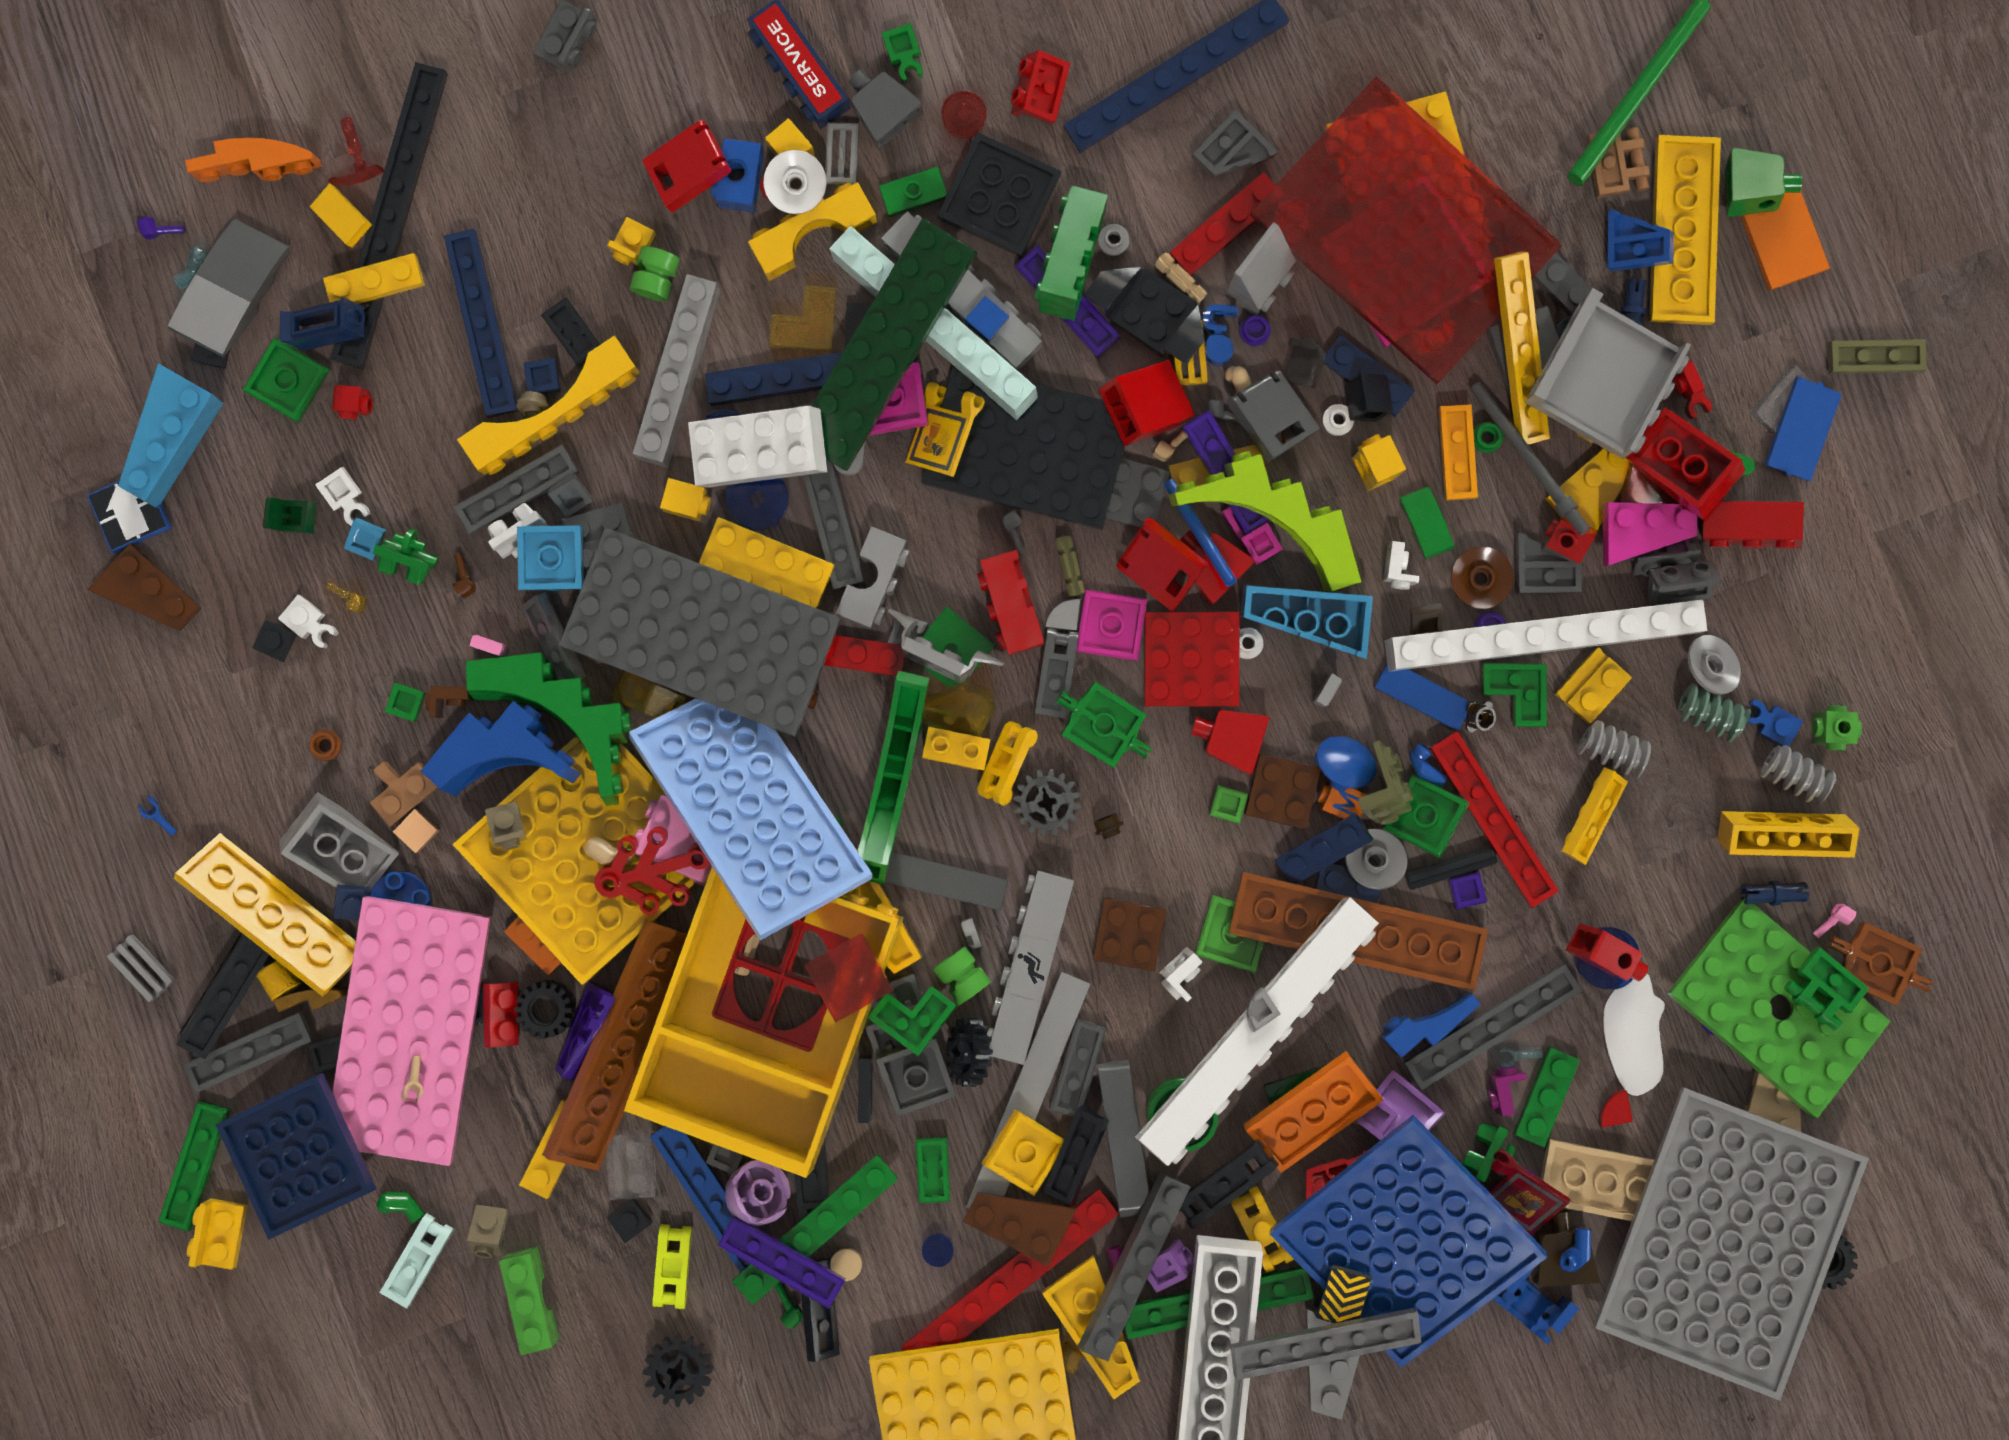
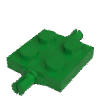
[1056,681,1151,768]

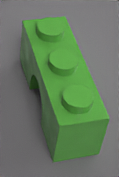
[499,1246,559,1355]

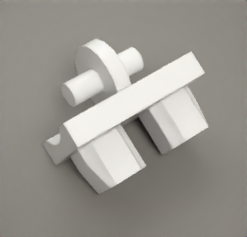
[488,503,549,559]

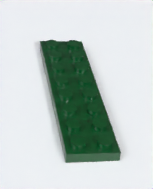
[812,218,978,471]

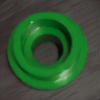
[1473,422,1503,453]

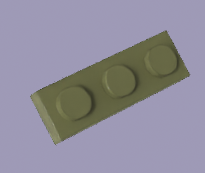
[1828,339,1927,374]

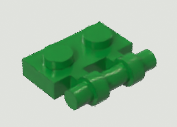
[1784,947,1869,1031]

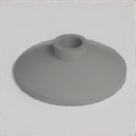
[1688,635,1741,695]
[1345,829,1408,890]

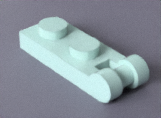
[379,1213,454,1308]

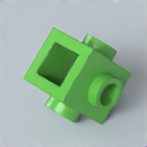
[1811,705,1862,751]

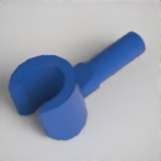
[138,796,177,836]

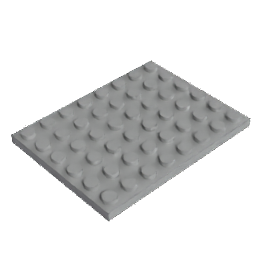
[1593,1086,1869,1401]

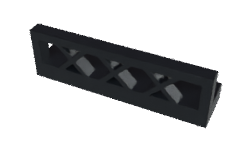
[176,932,269,1059]

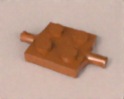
[1827,922,1933,1006]

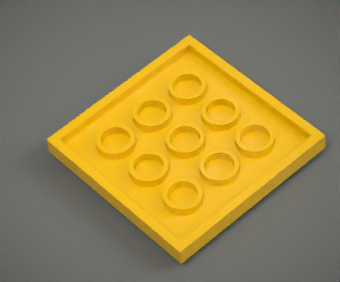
[699,517,835,608]

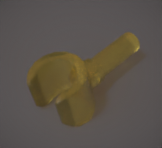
[325,582,366,613]

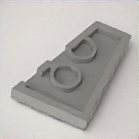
[1305,1307,1360,1420]

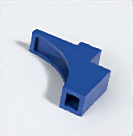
[421,701,581,797]

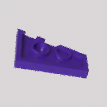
[555,981,615,1081]

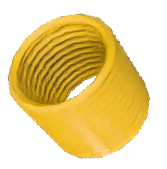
[256,961,302,1001]

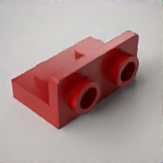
[1010,50,1071,124]

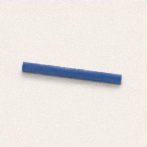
[1164,479,1237,587]

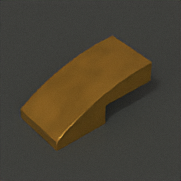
[273,987,348,1012]

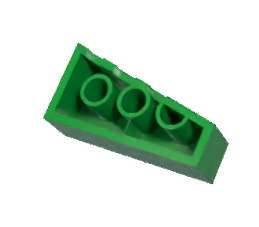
[1035,185,1108,321]

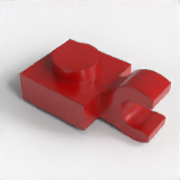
[1672,360,1712,420]

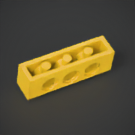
[1717,811,1860,858]

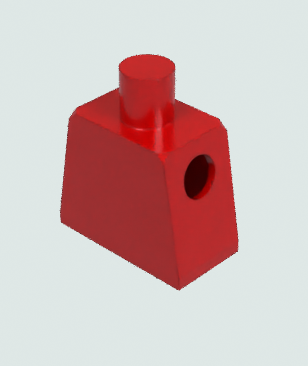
[1180,530,1255,606]
[1190,710,1270,775]
[1565,923,1648,981]

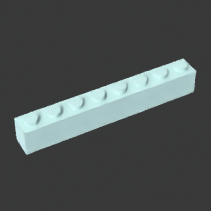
[829,226,1038,420]

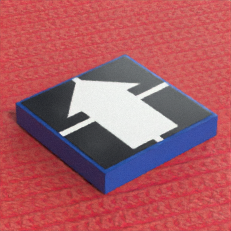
[87,481,172,553]

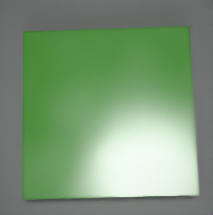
[1195,895,1265,973]

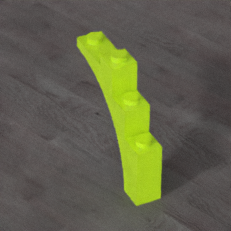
[1168,451,1361,591]

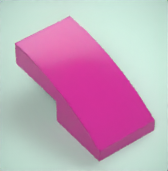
[1221,507,1283,565]

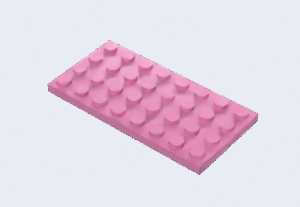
[332,896,492,1166]

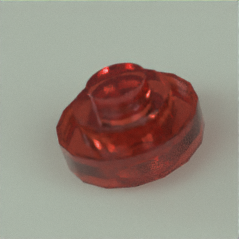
[941,91,987,139]

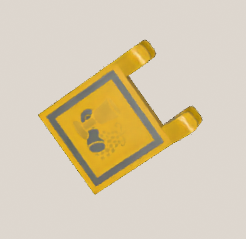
[905,382,985,477]

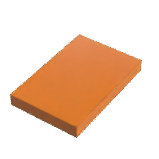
[1740,191,1830,291]

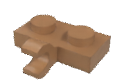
[370,761,438,827]

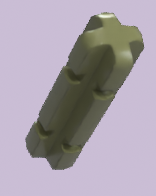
[1055,535,1085,597]

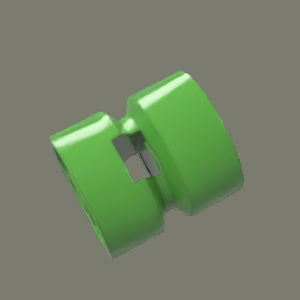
[629,246,680,302]
[933,945,991,1006]

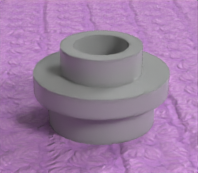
[1098,224,1129,256]

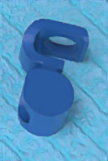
[1201,304,1239,367]

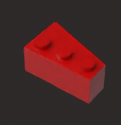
[1703,501,1804,549]
[977,549,1044,656]

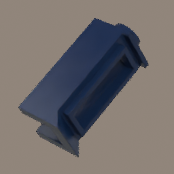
[280,297,365,351]

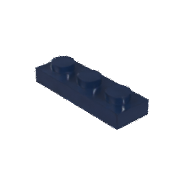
[1320,335,1415,417]
[1275,812,1373,884]

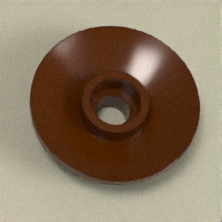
[1451,546,1514,609]

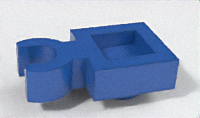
[1747,700,1803,747]

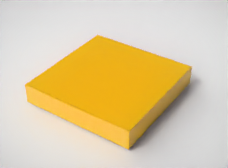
[982,1109,1064,1196]

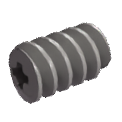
[1577,720,1651,779]
[1760,745,1836,805]

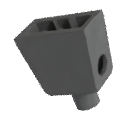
[849,69,923,150]

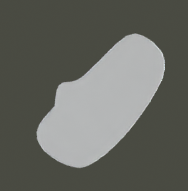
[1603,974,1665,1096]

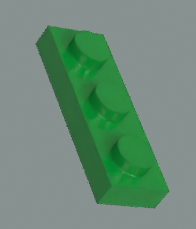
[1512,1046,1580,1148]

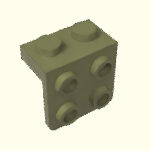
[1358,740,1413,825]

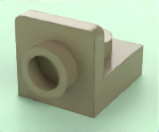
[485,801,527,851]

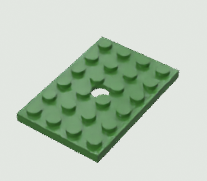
[1667,897,1890,1119]

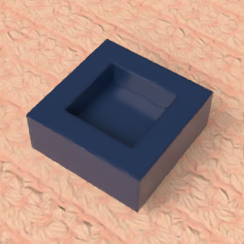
[523,358,561,394]
[333,885,370,920]

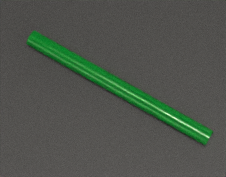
[1567,0,1711,186]

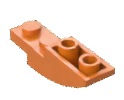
[185,138,322,182]

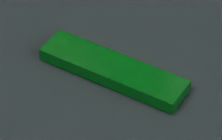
[158,1100,231,1232]

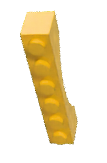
[457,335,640,475]

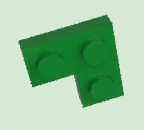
[1481,663,1547,727]
[867,986,957,1057]

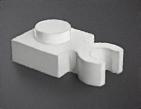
[315,467,370,526]
[278,595,339,649]

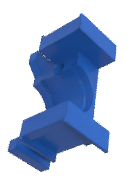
[1493,1270,1580,1344]

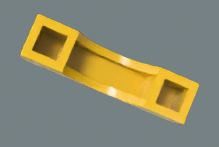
[748,182,878,281]

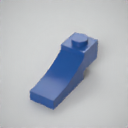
[1380,992,1481,1058]

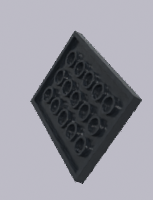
[921,365,1125,530]

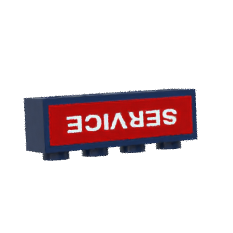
[747,0,851,129]

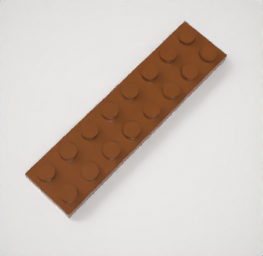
[1228,872,1489,991]
[542,919,688,1171]

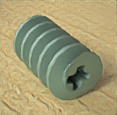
[1677,682,1751,743]

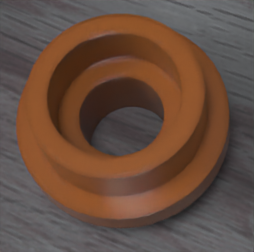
[309,730,342,761]

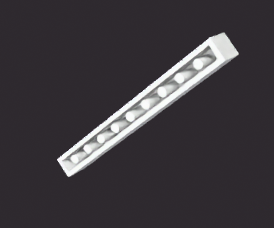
[1384,600,1707,672]
[1135,897,1378,1166]

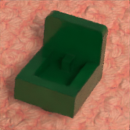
[263,497,317,534]

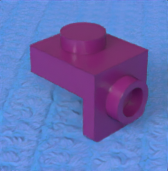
[1487,1066,1527,1117]

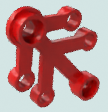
[594,826,710,915]

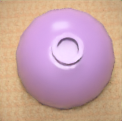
[725,1160,791,1226]

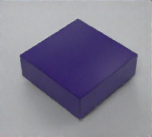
[1447,871,1487,910]

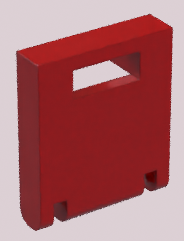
[642,120,731,213]
[1116,518,1209,612]

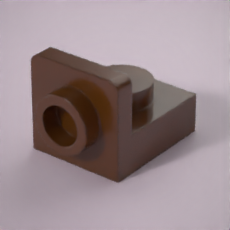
[425,686,474,718]

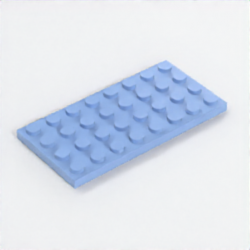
[629,699,873,940]

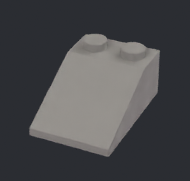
[1226,222,1296,315]
[279,792,399,891]

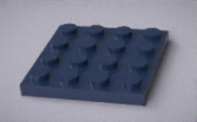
[215,1073,376,1240]

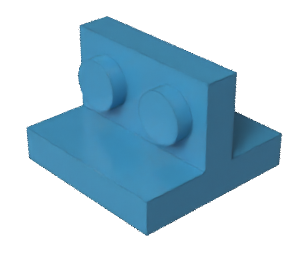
[517,525,584,591]

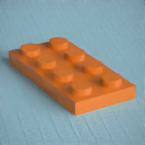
[1243,1051,1384,1173]

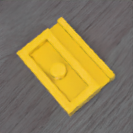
[1554,647,1632,724]

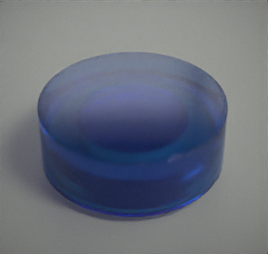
[922,1233,954,1267]

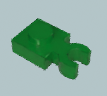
[881,23,923,84]

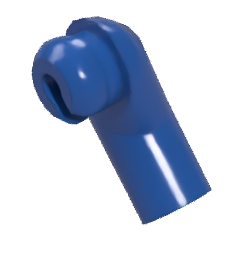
[1409,744,1447,787]
[1559,1228,1591,1272]

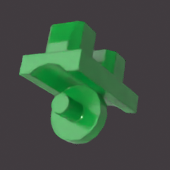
[373,529,439,585]
[1462,1123,1520,1183]

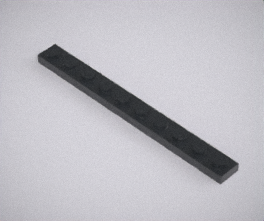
[330,62,448,370]

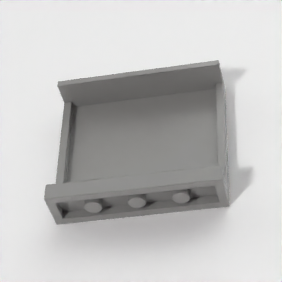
[1525,288,1691,459]

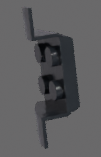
[1084,267,1205,365]

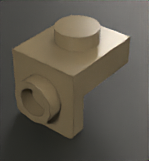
[467,1205,509,1258]

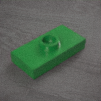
[879,167,947,218]
[915,1137,951,1204]

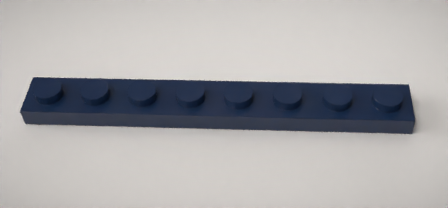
[1063,0,1289,154]

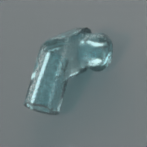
[172,246,208,290]

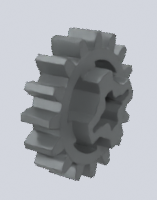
[1013,769,1081,837]

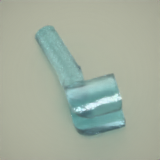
[1498,1047,1542,1067]

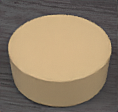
[830,1247,863,1281]

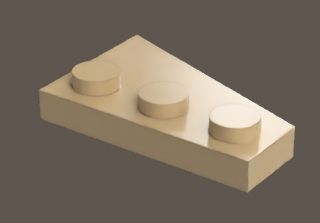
[1745,1070,1801,1132]

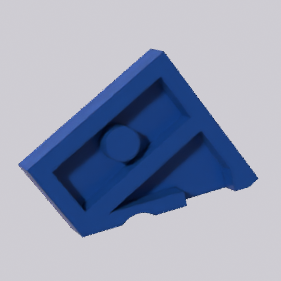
[1608,209,1674,272]

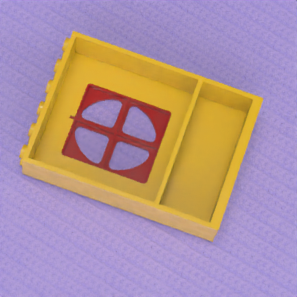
[624,867,904,1178]

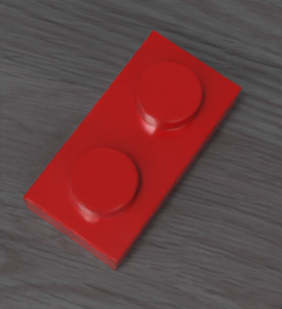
[483,982,519,1048]

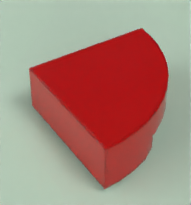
[1599,1089,1633,1128]

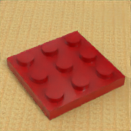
[1145,612,1240,707]

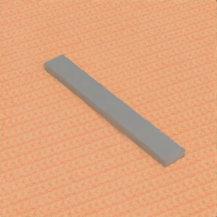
[966,971,1090,1208]

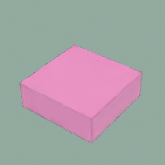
[469,635,509,657]

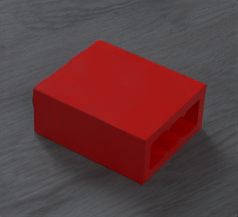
[1098,360,1195,446]

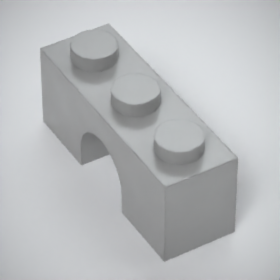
[835,526,910,630]

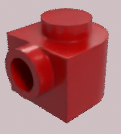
[332,385,373,421]

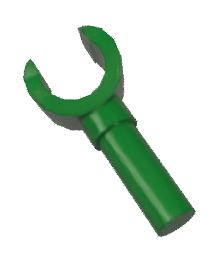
[774,1283,803,1330]

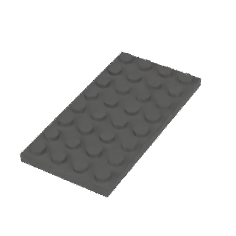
[559,527,842,737]

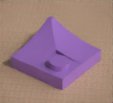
[1355,1070,1445,1141]

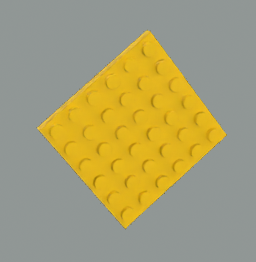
[452,737,696,986]

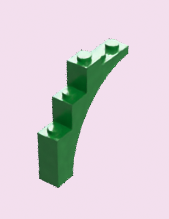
[466,652,632,806]
[858,671,930,885]

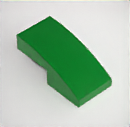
[1400,486,1454,560]

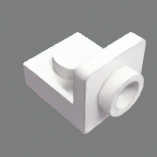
[1383,541,1419,590]

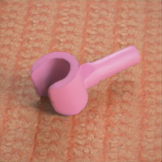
[1813,904,1857,939]

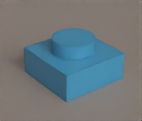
[344,518,386,560]

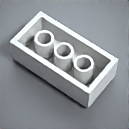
[688,406,827,487]

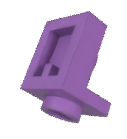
[1147,1239,1194,1293]

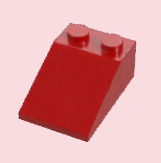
[1625,407,1745,520]

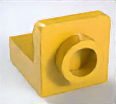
[607,217,656,266]

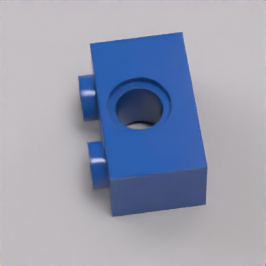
[711,138,764,213]

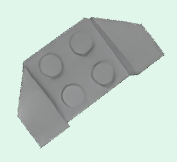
[888,608,1005,684]

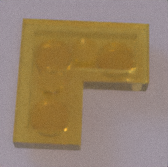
[769,285,837,352]

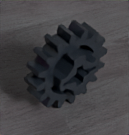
[946,1017,993,1087]
[643,1334,714,1407]

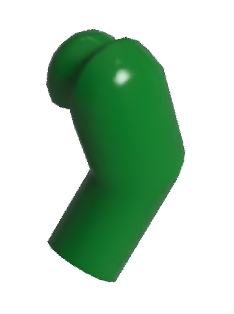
[376,1191,425,1224]

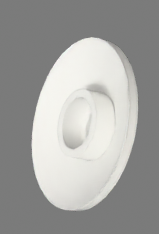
[764,150,827,214]

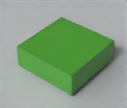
[1209,785,1248,824]

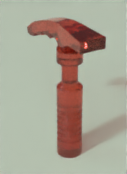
[329,117,384,186]

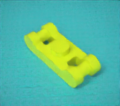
[653,1224,693,1309]

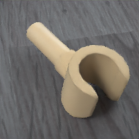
[1153,431,1187,462]
[401,1056,423,1103]

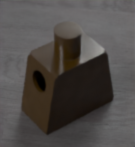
[1531,1210,1599,1287]

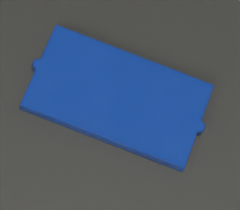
[1764,377,1842,481]

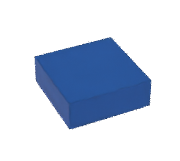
[965,296,1009,342]

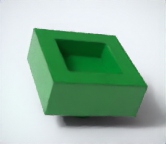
[384,682,426,722]

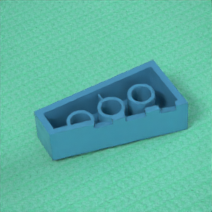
[118,363,224,508]
[1240,585,1373,659]

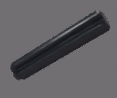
[1405,847,1497,890]

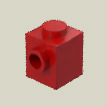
[1545,517,1598,564]

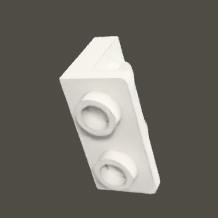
[1159,947,1202,1002]

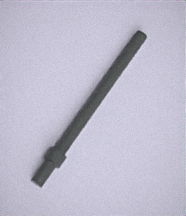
[1470,382,1591,536]

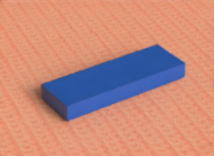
[1374,663,1470,731]

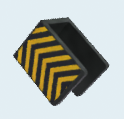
[1311,1264,1372,1324]

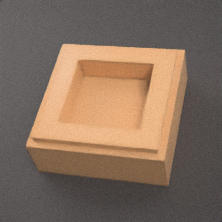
[393,809,440,853]

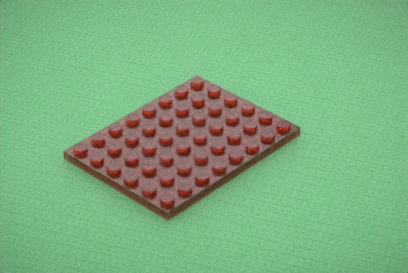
[1250,76,1563,385]

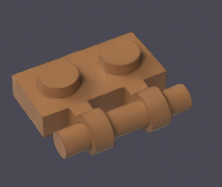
[1586,127,1650,198]

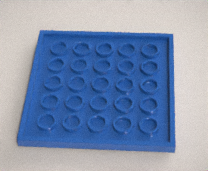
[1270,1115,1547,1368]

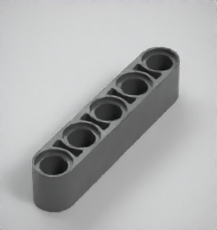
[1097,1059,1149,1218]

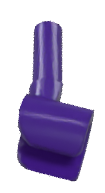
[137,217,185,240]

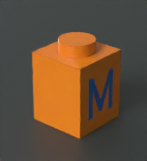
[1317,783,1367,820]

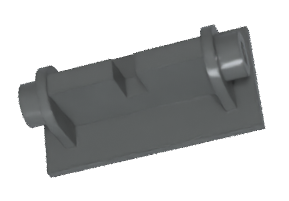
[1631,539,1701,577]

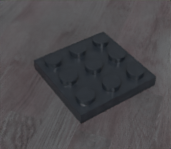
[937,132,1062,258]

